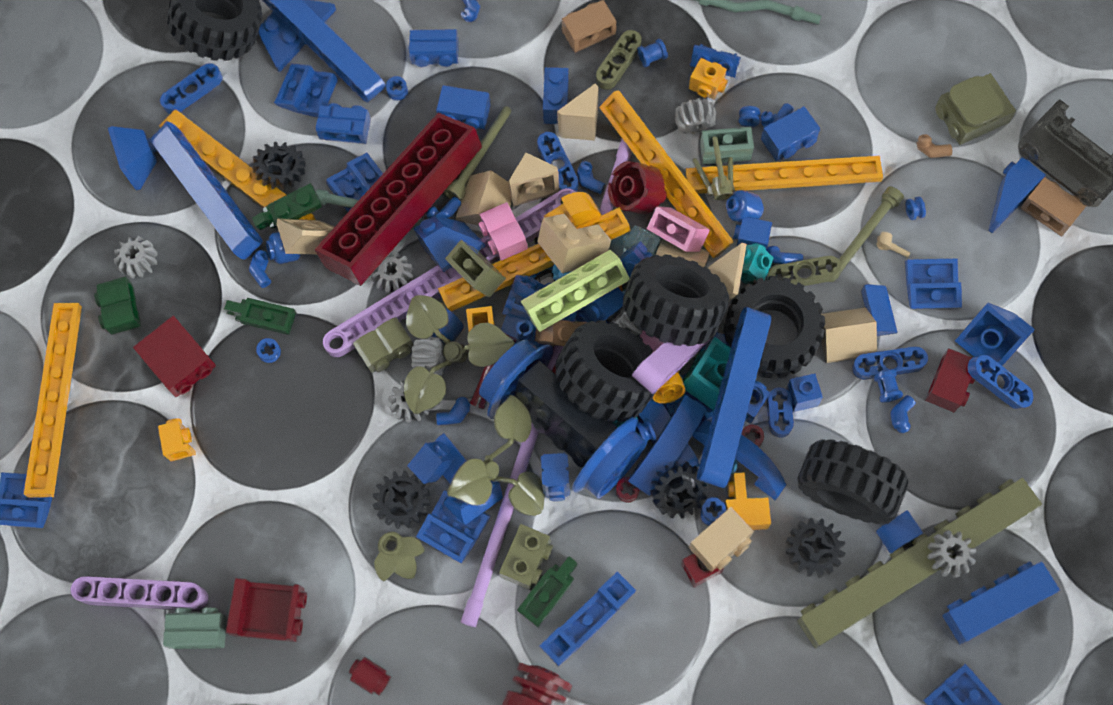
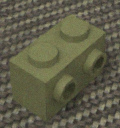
[499,524,553,590]

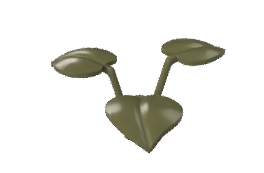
[404,295,515,414]
[447,395,545,516]

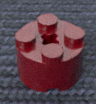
[608,161,667,214]

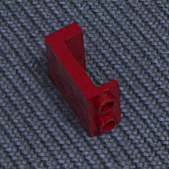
[133,315,216,397]
[226,578,307,642]

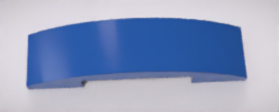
[628,395,706,496]
[692,420,786,500]
[539,571,637,667]

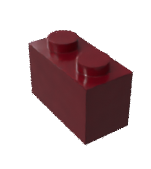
[925,348,975,413]

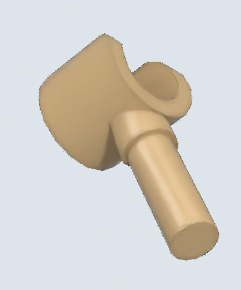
[877,232,910,258]

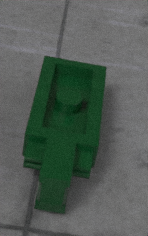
[252,183,323,231]
[224,298,297,335]
[517,557,578,628]

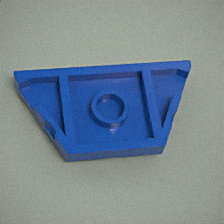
[258,0,336,72]

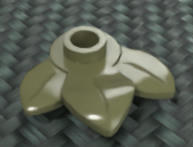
[374,532,425,581]

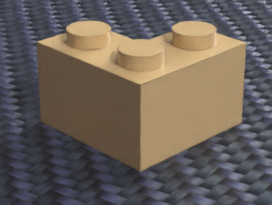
[538,214,611,273]
[689,507,754,572]

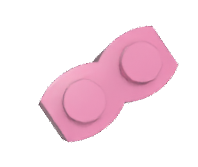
[478,202,529,261]

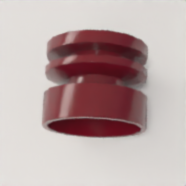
[502,663,573,705]

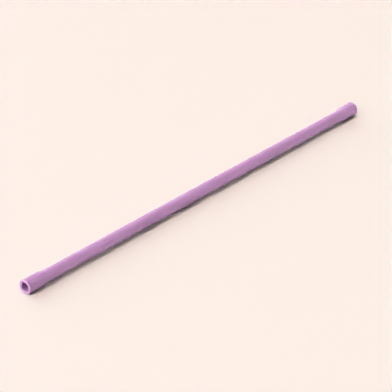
[461,138,632,627]

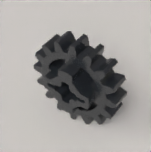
[252,141,306,190]
[650,461,709,519]
[373,470,431,529]
[786,518,846,578]

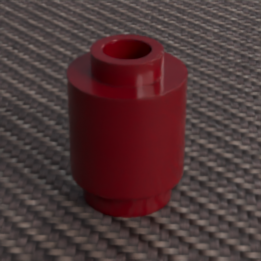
[348,657,391,696]

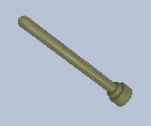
[444,106,511,201]
[829,186,904,282]

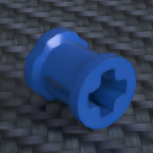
[637,38,668,67]
[873,370,903,403]
[700,497,726,526]

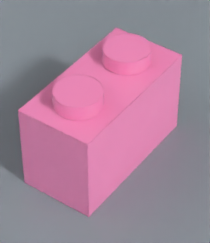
[647,207,710,252]

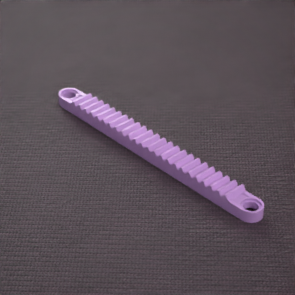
[323,189,576,357]

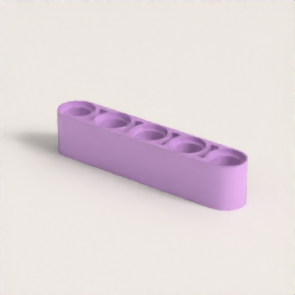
[632,340,709,394]
[71,577,209,611]

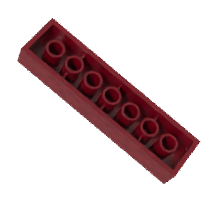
[314,113,482,286]

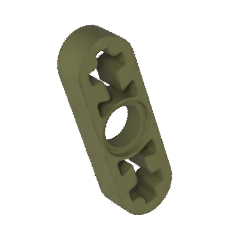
[596,30,642,90]
[768,256,841,286]

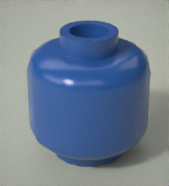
[726,190,764,223]
[266,232,301,264]

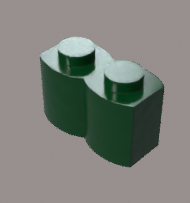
[94,276,141,335]

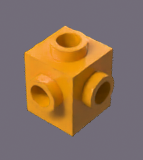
[689,58,728,100]

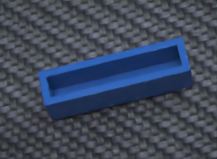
[942,561,1061,645]

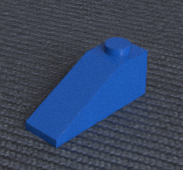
[988,157,1046,233]

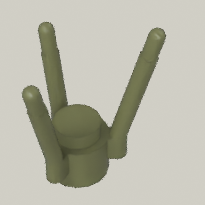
[692,136,735,201]

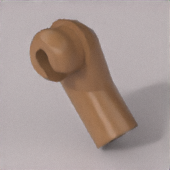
[916,134,953,158]

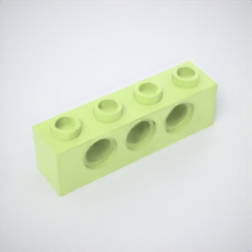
[521,250,630,332]

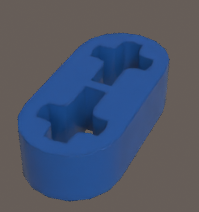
[767,387,794,438]

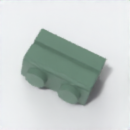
[700,127,754,164]
[163,608,227,649]

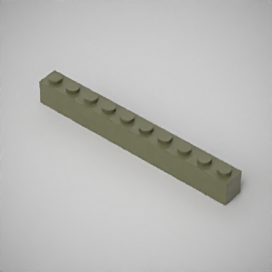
[797,477,1042,649]

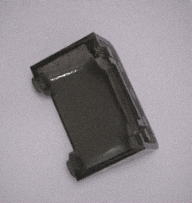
[1018,99,1113,207]

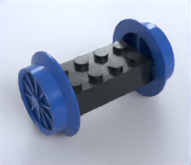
[479,340,647,499]

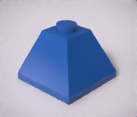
[108,126,157,191]
[413,216,486,272]
[955,303,1035,366]

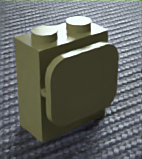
[935,73,1016,145]

